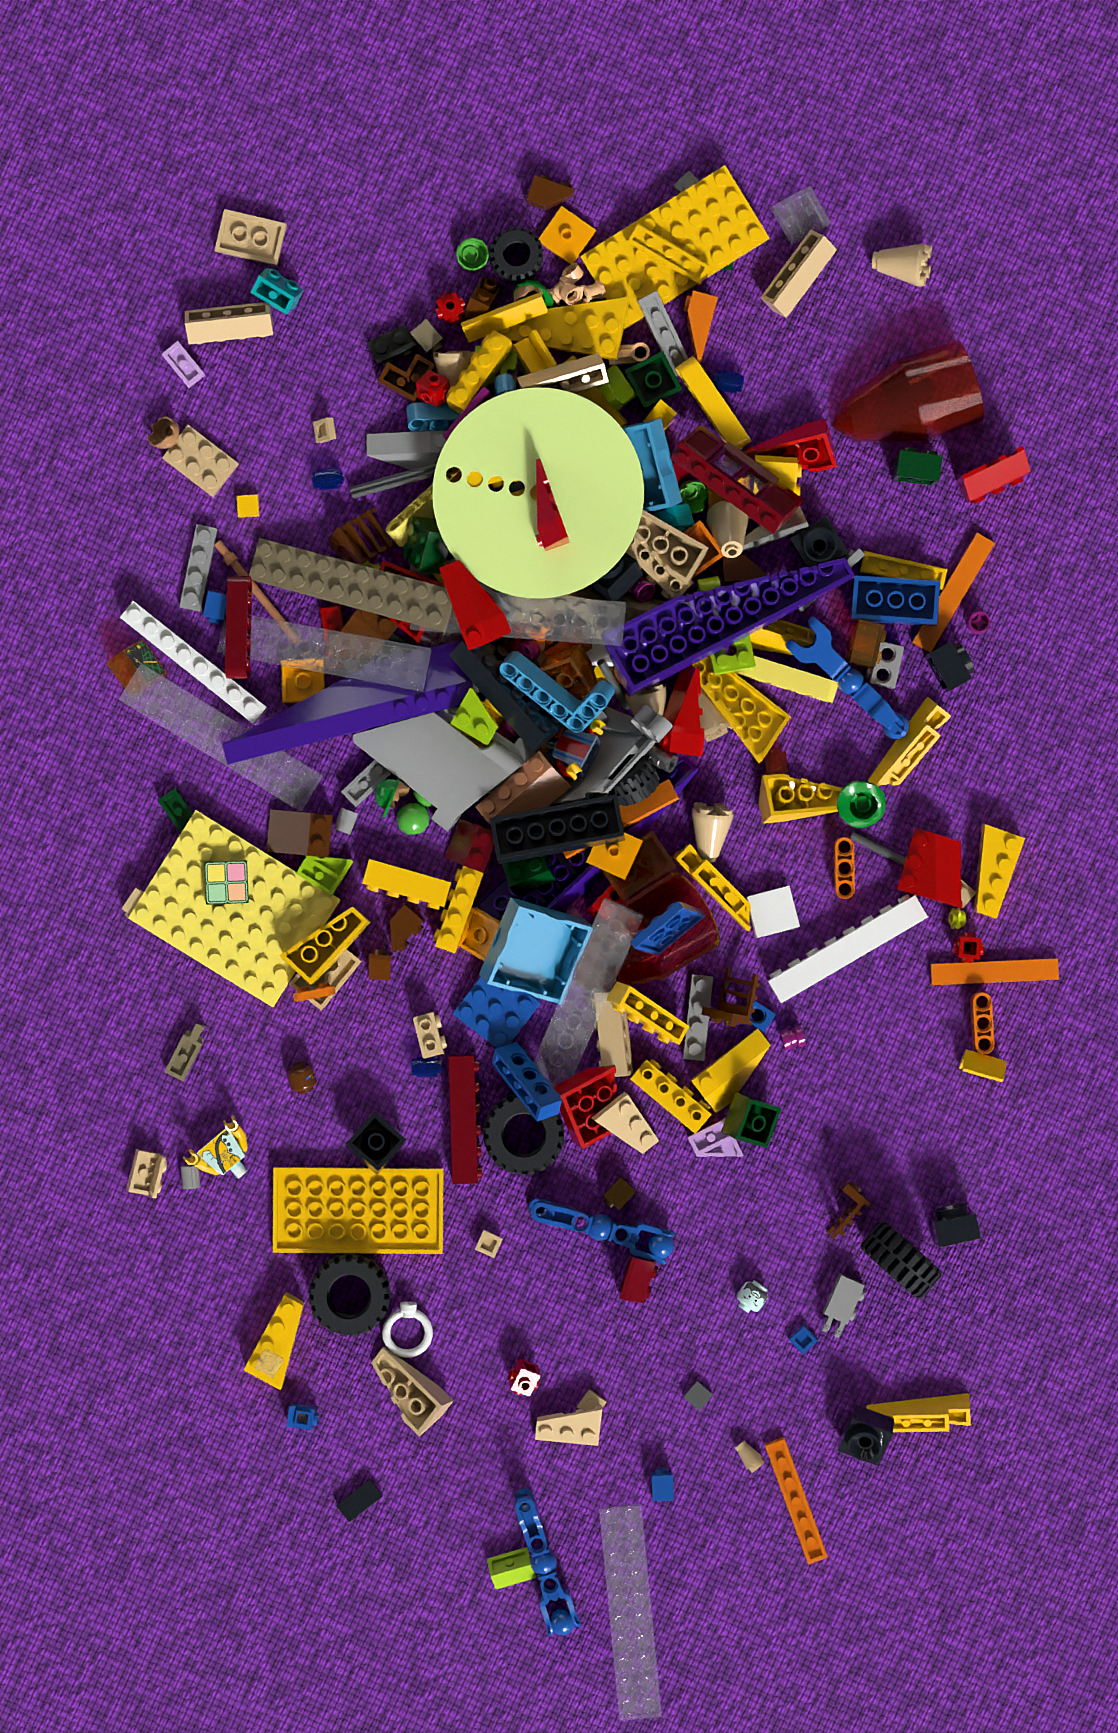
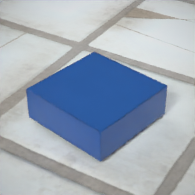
[788,1324,818,1355]

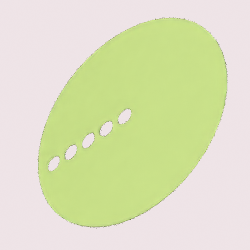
[432,388,644,598]

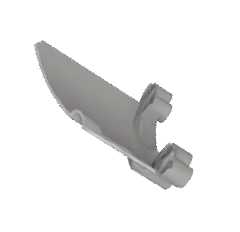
[545,684,673,804]
[353,706,541,832]

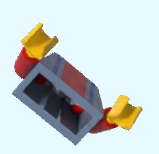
[547,718,606,780]

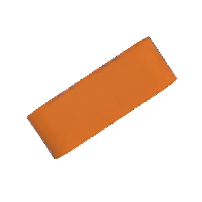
[833,837,855,899]
[970,992,994,1054]

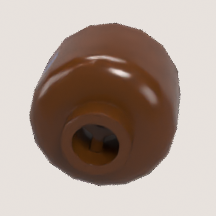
[286,1061,317,1094]

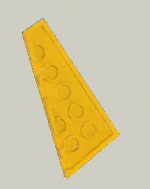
[498,297,630,361]
[693,656,791,763]

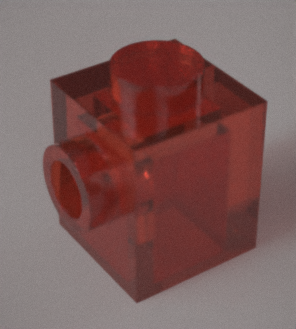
[763,748,788,775]

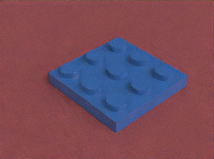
[630,901,706,956]
[453,977,541,1048]

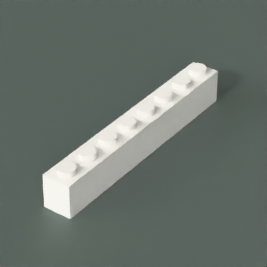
[120,601,269,725]
[767,894,928,1003]

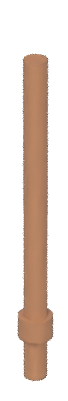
[214,540,301,644]

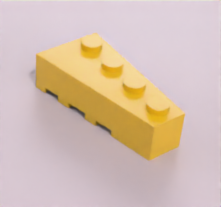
[973,824,1025,919]
[279,907,371,985]
[244,1292,305,1390]

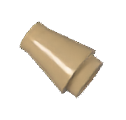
[735,1440,765,1473]

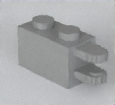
[822,1273,866,1338]

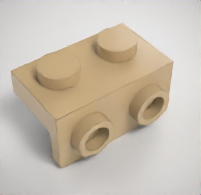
[413,1011,447,1058]
[126,1149,167,1198]

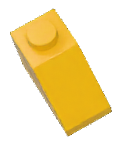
[643,399,677,431]

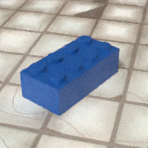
[851,576,940,626]

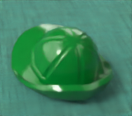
[837,781,886,828]

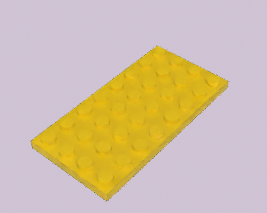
[580,165,770,329]
[273,1167,444,1254]

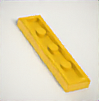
[627,223,711,285]
[461,292,548,343]
[860,551,947,590]

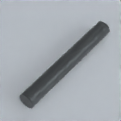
[597,659,630,710]
[850,831,906,866]

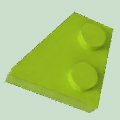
[450,688,499,745]
[296,856,353,896]

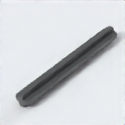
[350,463,452,498]

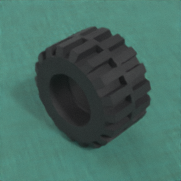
[490,226,543,284]
[608,754,660,806]

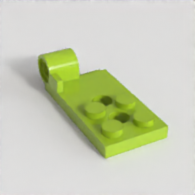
[696,576,756,676]

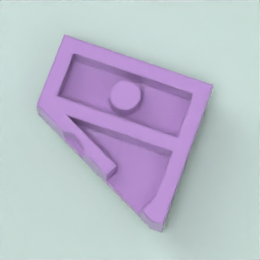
[687,1118,744,1157]

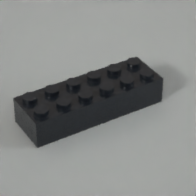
[449,639,565,751]
[490,794,625,864]

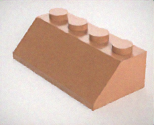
[476,751,572,825]

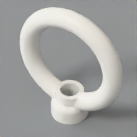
[382,1302,433,1358]

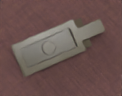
[165,1022,205,1081]

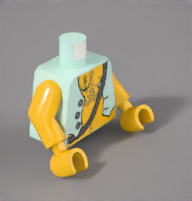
[183,1115,248,1179]

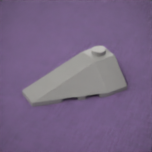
[367,431,446,477]
[742,506,809,552]

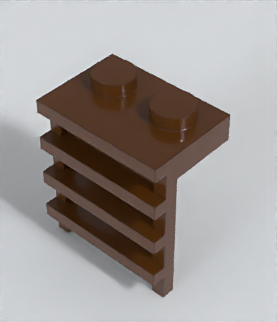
[327,507,396,565]
[701,967,760,1027]
[827,1180,871,1239]

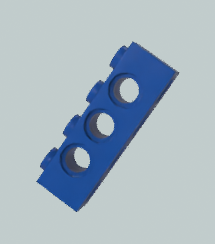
[492,1042,562,1122]

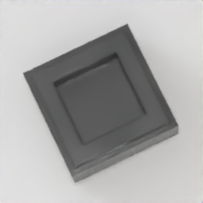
[683,1380,713,1411]

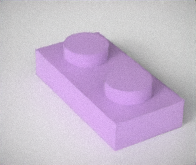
[161,341,205,388]

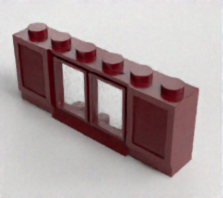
[670,425,804,534]

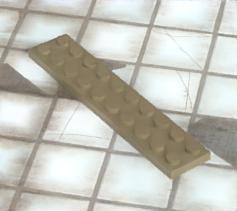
[249,538,452,633]

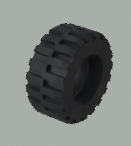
[483,1094,564,1175]
[861,1221,942,1299]
[309,1253,391,1337]

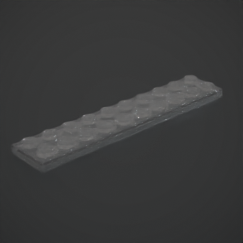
[410,592,626,646]
[217,614,432,691]
[119,663,323,812]
[533,898,644,1087]
[599,1504,662,1721]

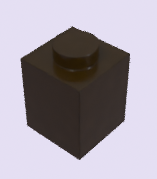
[603,1175,636,1210]

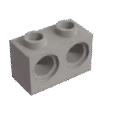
[866,641,904,689]

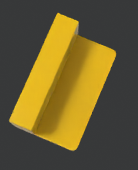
[513,329,557,374]
[959,1049,1007,1082]

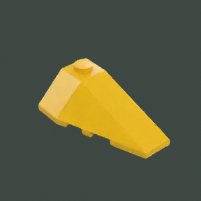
[759,774,843,824]
[690,1028,771,1113]

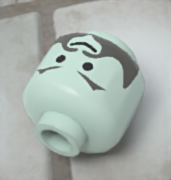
[737,1280,768,1313]

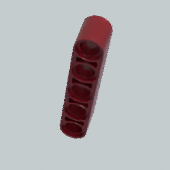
[225,576,252,679]

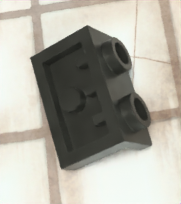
[367,324,416,367]

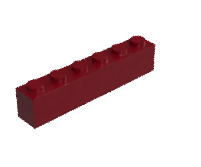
[449,1055,482,1184]

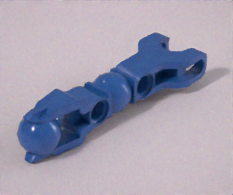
[785,616,909,739]
[528,1197,676,1264]
[515,1488,581,1637]

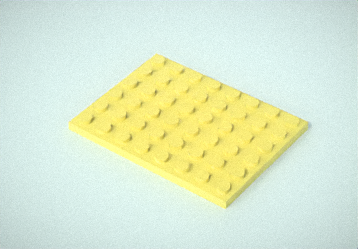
[128,810,341,1007]

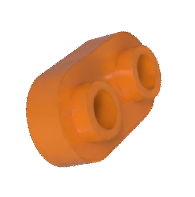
[293,982,336,1002]

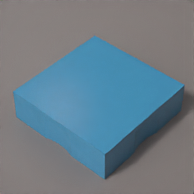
[621,418,682,512]
[479,897,593,1004]

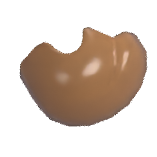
[147,416,179,449]

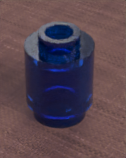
[712,369,744,393]
[312,467,344,491]
[412,1056,442,1078]

